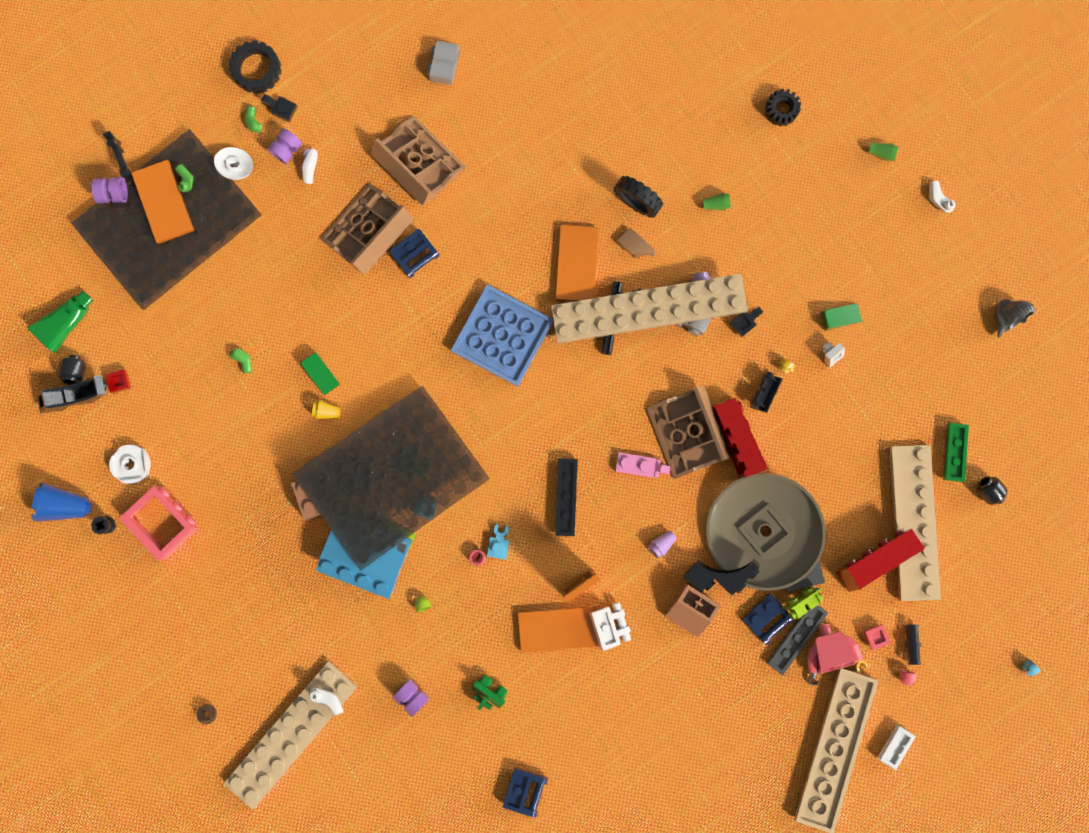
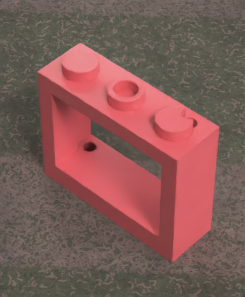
[119,486,199,561]

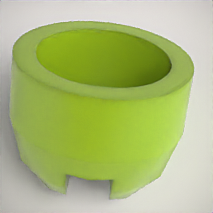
[414,597,431,613]

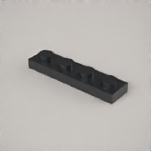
[555,458,578,536]

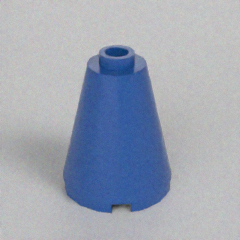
[32,483,92,522]

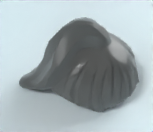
[995,299,1036,338]

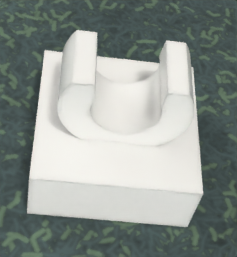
[822,342,845,367]

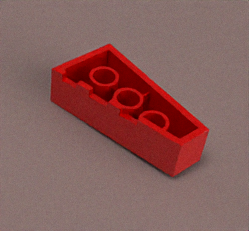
[713,398,768,479]
[836,528,925,592]

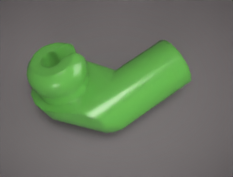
[244,106,262,133]
[175,164,194,192]
[230,348,252,373]

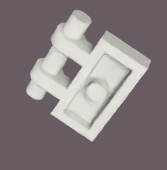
[589,602,631,651]

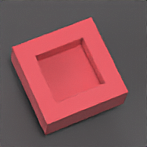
[864,624,891,650]

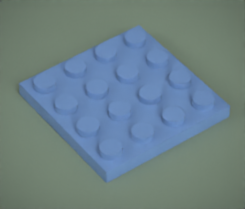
[451,284,554,387]

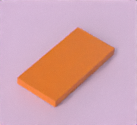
[132,160,194,244]
[556,225,598,301]
[561,570,601,603]
[518,606,599,652]

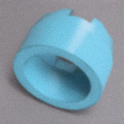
[1022,659,1041,676]

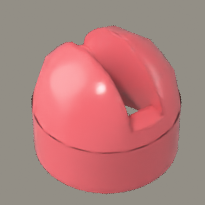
[469,550,486,566]
[899,670,916,686]

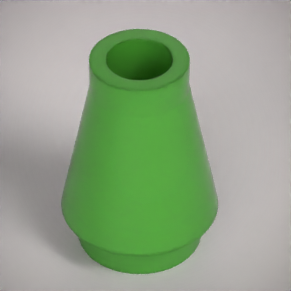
[869,142,899,162]
[703,192,731,211]

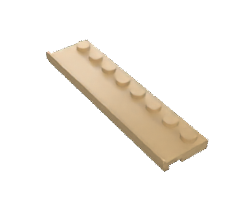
[889,445,941,601]

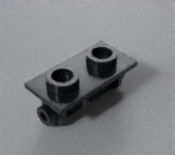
[751,371,783,413]

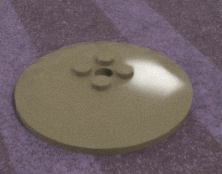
[706,473,826,591]

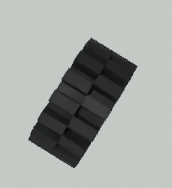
[765,89,801,126]

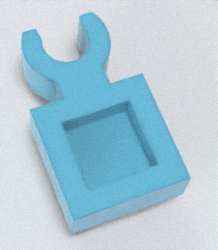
[487,524,509,560]

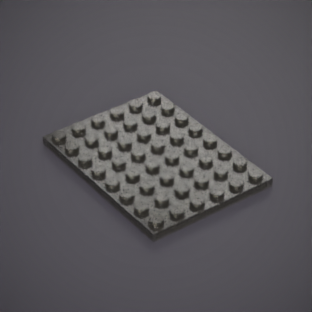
[71,129,262,310]
[293,385,490,571]

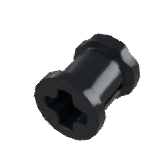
[91,517,116,534]

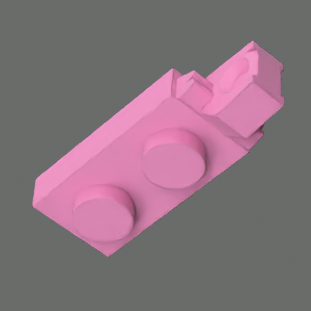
[615,453,670,478]

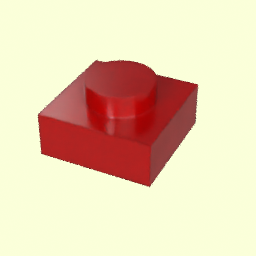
[105,369,131,393]

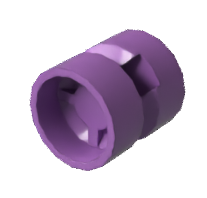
[267,128,302,164]
[92,177,128,204]
[392,679,429,717]

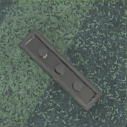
[766,605,828,675]

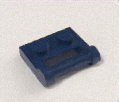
[389,229,440,279]
[742,593,795,646]
[502,767,548,818]

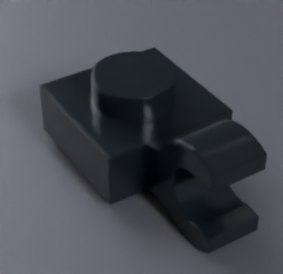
[261,94,298,123]
[729,306,763,338]

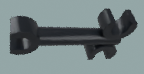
[103,131,133,182]

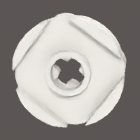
[109,445,151,484]

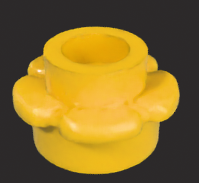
[777,358,796,374]

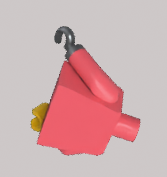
[807,624,868,686]

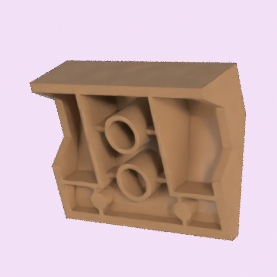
[370,116,466,206]
[321,183,414,275]
[647,386,732,479]

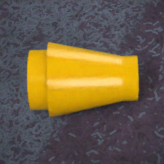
[312,400,341,419]

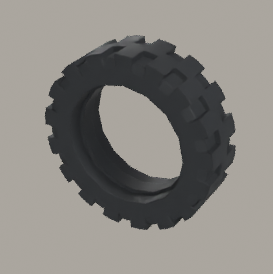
[229,40,282,94]
[613,175,664,218]

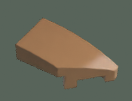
[617,228,657,258]

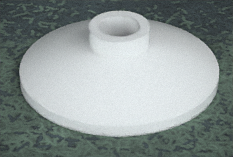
[214,147,253,180]

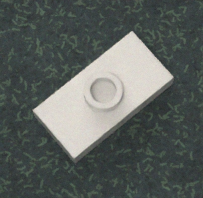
[877,725,916,770]

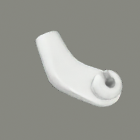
[302,148,318,184]
[929,181,955,213]
[309,688,344,716]

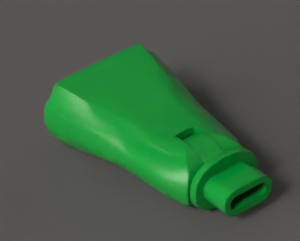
[27,290,94,353]

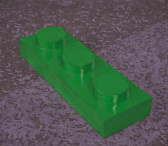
[943,423,969,482]

